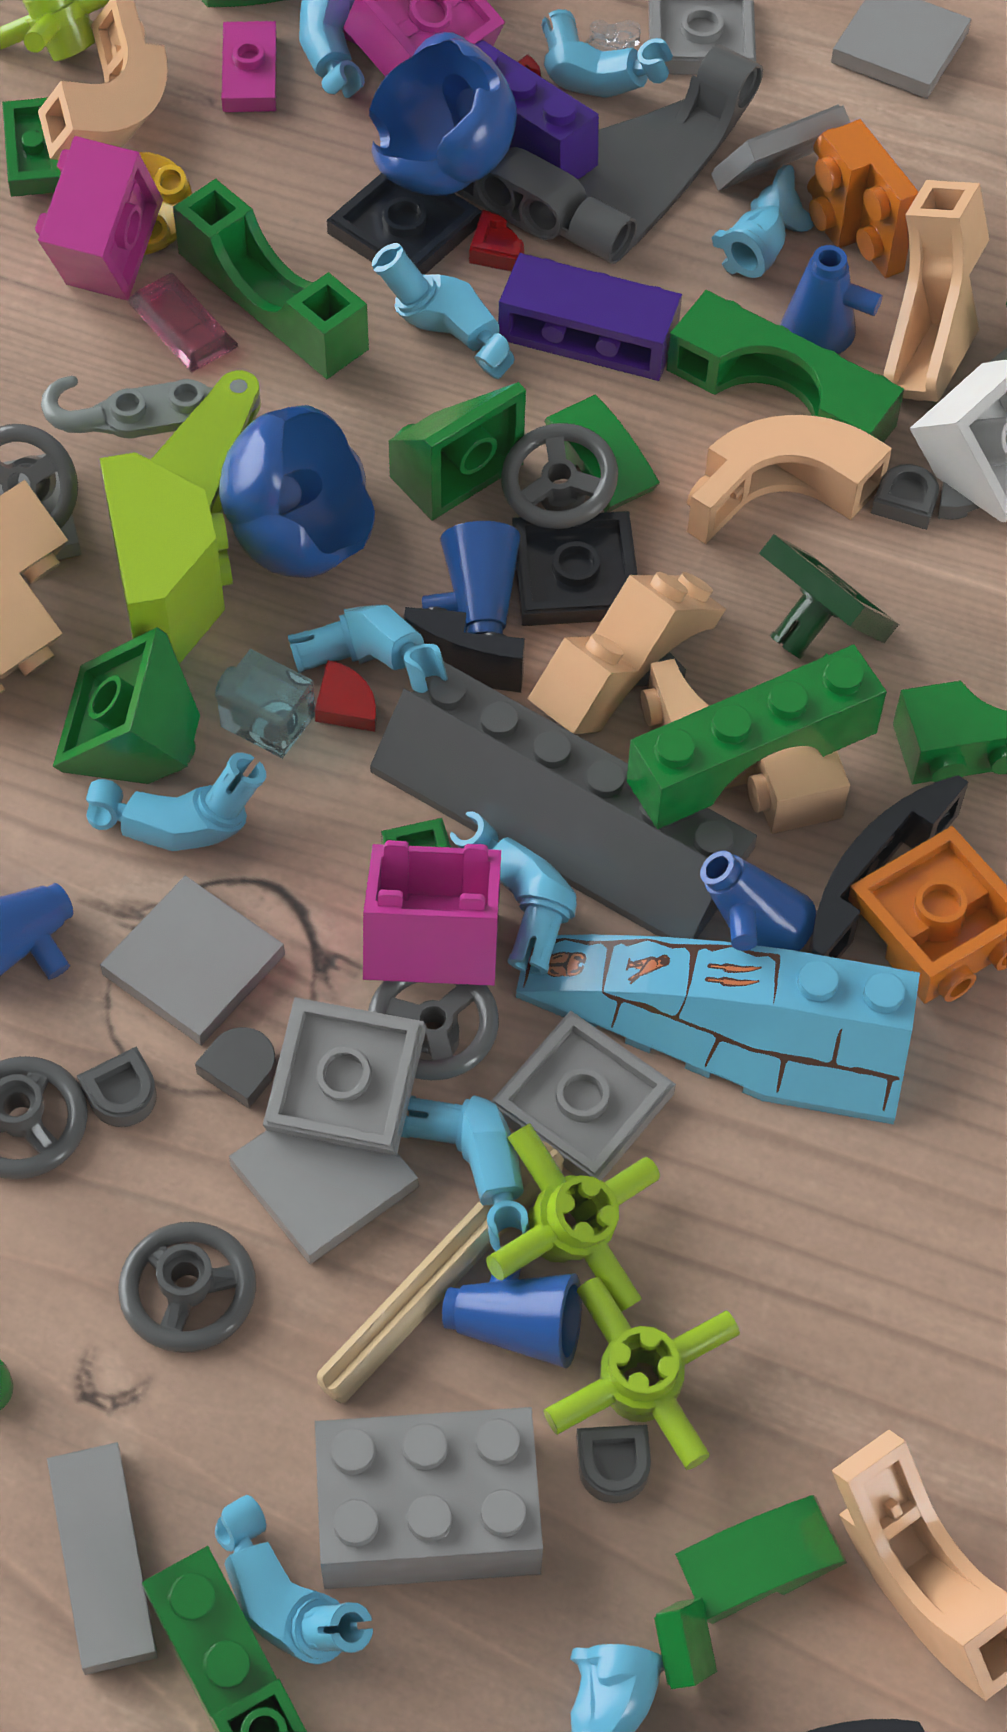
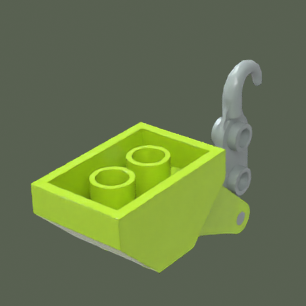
[41,370,261,664]

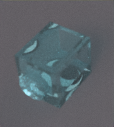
[215,649,315,759]

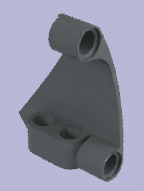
[456,44,763,264]

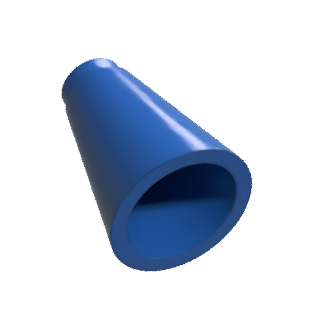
[781,245,883,354]
[422,521,521,634]
[700,850,816,951]
[0,883,73,980]
[442,1268,582,1369]

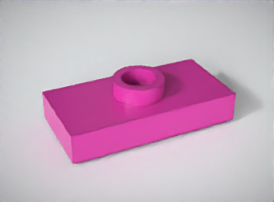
[221,21,277,112]

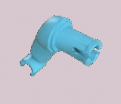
[299,0,365,98]
[541,9,673,98]
[371,243,515,379]
[288,605,448,693]
[86,753,266,851]
[450,811,577,975]
[401,1095,530,1251]
[215,1495,373,1665]

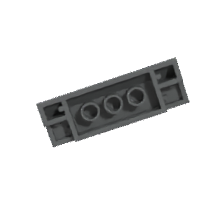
[370,662,757,939]

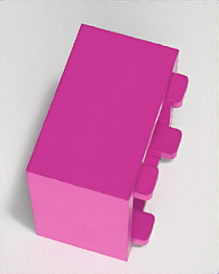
[343,0,505,77]
[35,136,163,301]
[363,840,501,986]

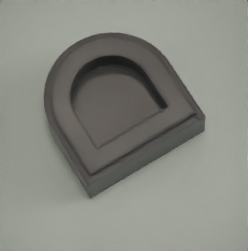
[871,464,939,530]
[195,1027,276,1108]
[77,1046,157,1127]
[576,1424,651,1503]

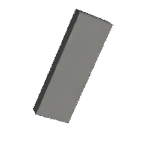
[47,1442,158,1675]

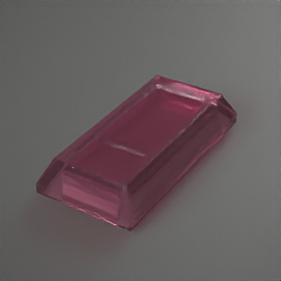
[128,272,238,373]

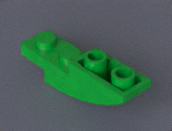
[141,1546,307,1732]

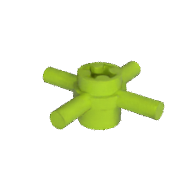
[0,0,109,61]
[486,1123,660,1312]
[543,1277,740,1470]

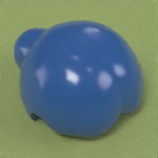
[369,32,517,196]
[219,405,375,578]

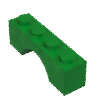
[173,178,369,379]
[667,290,904,443]
[627,644,887,829]
[893,680,1007,785]

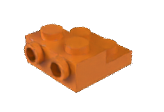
[807,119,919,279]
[848,825,1007,1004]

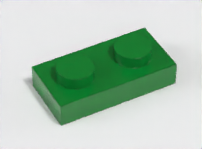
[2,98,61,197]

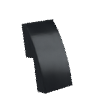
[404,607,525,693]

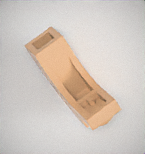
[38,0,168,160]
[687,415,892,544]
[831,1430,1007,1701]

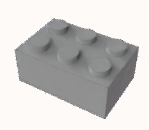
[315,1407,543,1589]

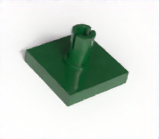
[759,534,899,659]

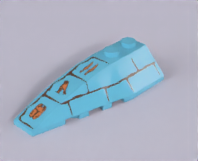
[516,934,920,1124]

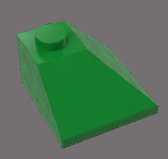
[388,382,526,521]
[53,627,200,784]

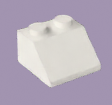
[910,360,1007,522]

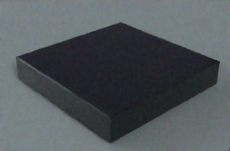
[327,173,482,275]
[512,511,638,626]

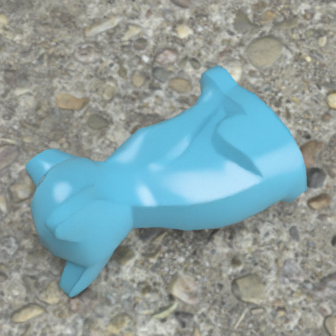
[712,165,814,278]
[570,1644,664,1732]

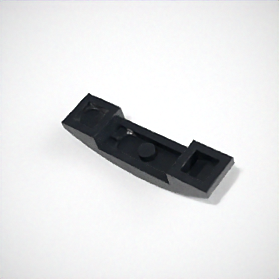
[808,775,969,958]

